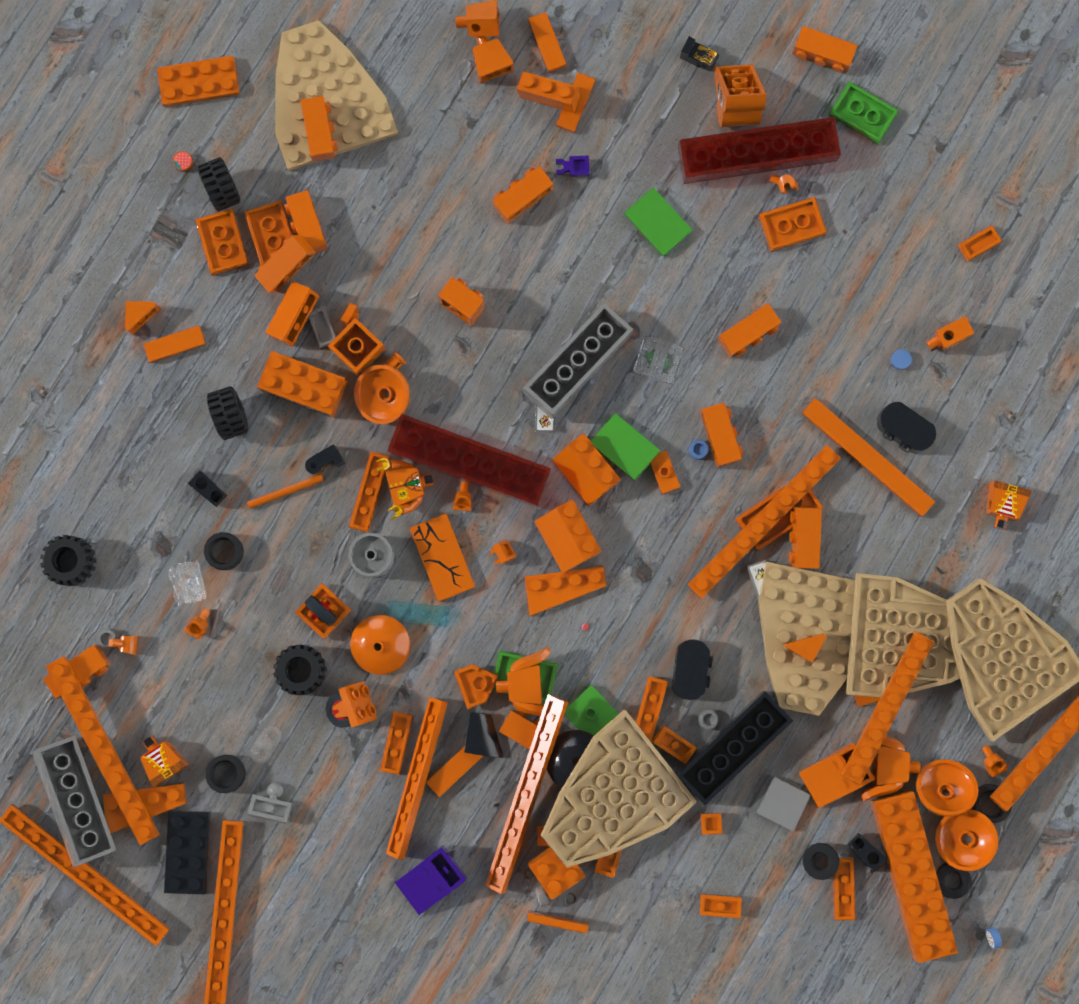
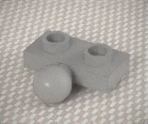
[247,782,292,824]

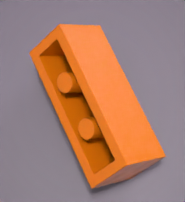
[792,26,858,73]
[517,71,581,113]
[300,96,338,162]
[493,166,554,224]
[284,190,328,253]
[254,235,316,293]
[265,281,319,348]
[718,303,781,358]
[700,402,744,468]
[789,507,822,569]
[43,645,112,699]

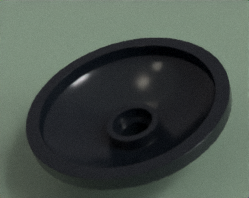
[547,730,594,788]

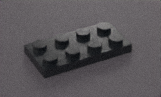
[164,810,210,895]

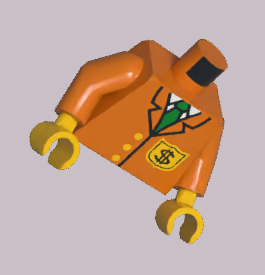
[376,458,434,520]

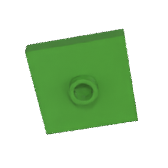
[564,685,618,735]

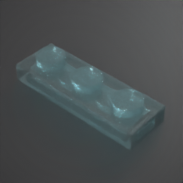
[388,601,449,627]

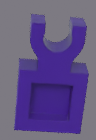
[556,155,590,177]

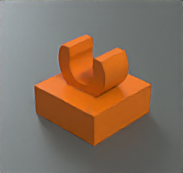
[490,539,517,564]

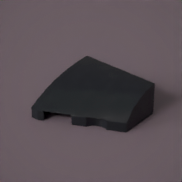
[464,712,503,758]

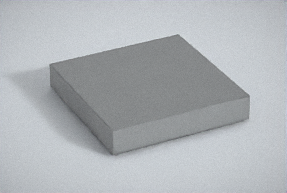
[756,776,811,831]

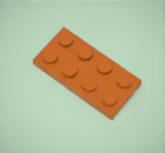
[157,55,240,107]

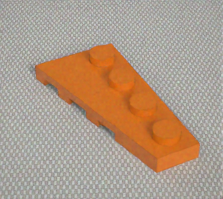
[525,566,606,616]
[103,783,187,834]

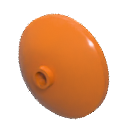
[354,365,410,424]
[350,615,410,675]
[916,759,979,817]
[935,809,999,871]

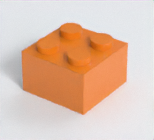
[438,277,485,327]
[328,318,386,377]
[528,847,585,900]

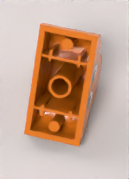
[714,64,766,127]

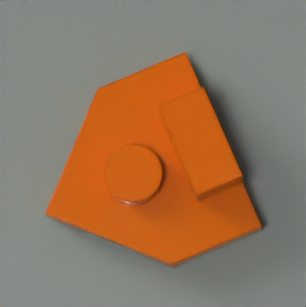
[454,664,498,709]

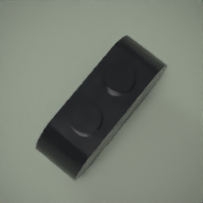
[877,402,936,453]
[672,639,713,700]

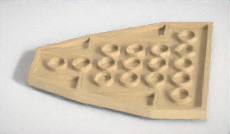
[275,20,398,171]
[758,562,855,716]
[846,573,960,697]
[946,578,1079,742]
[541,710,697,867]

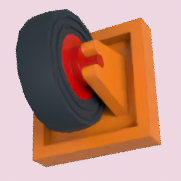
[295,583,352,640]
[325,681,377,728]

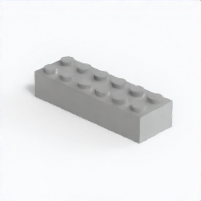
[523,303,633,419]
[32,736,116,867]

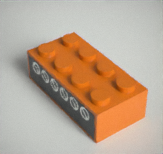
[257,351,348,418]

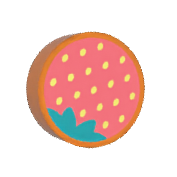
[173,151,194,172]

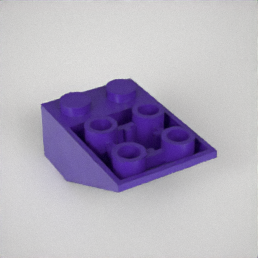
[395,845,467,915]

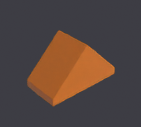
[125,301,161,335]
[783,633,826,662]

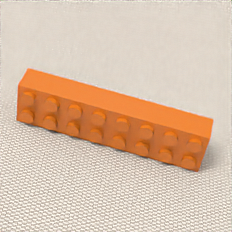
[870,790,958,963]

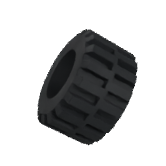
[198,157,240,212]
[207,386,248,441]
[40,535,96,586]
[273,645,327,695]

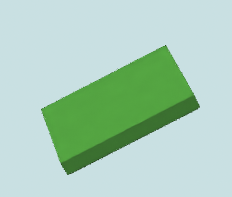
[829,81,899,144]
[624,187,692,257]
[591,413,660,481]
[492,651,558,702]

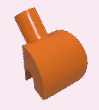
[769,174,799,194]
[453,482,472,511]
[184,608,211,639]
[109,636,138,655]
[982,745,1008,777]

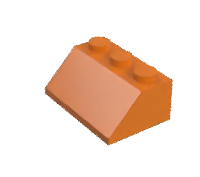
[552,433,621,506]
[534,499,602,574]

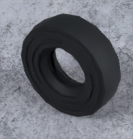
[803,843,840,880]
[936,863,972,899]

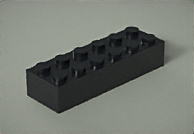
[676,691,793,806]

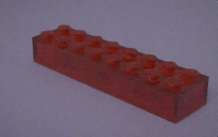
[678,117,841,184]
[387,414,551,508]

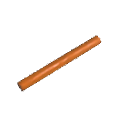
[247,474,324,509]

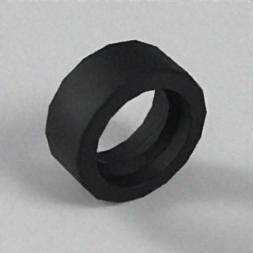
[204,532,244,571]
[205,754,246,794]
[971,784,1012,823]

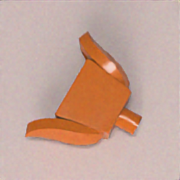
[496,646,551,716]
[861,735,920,802]

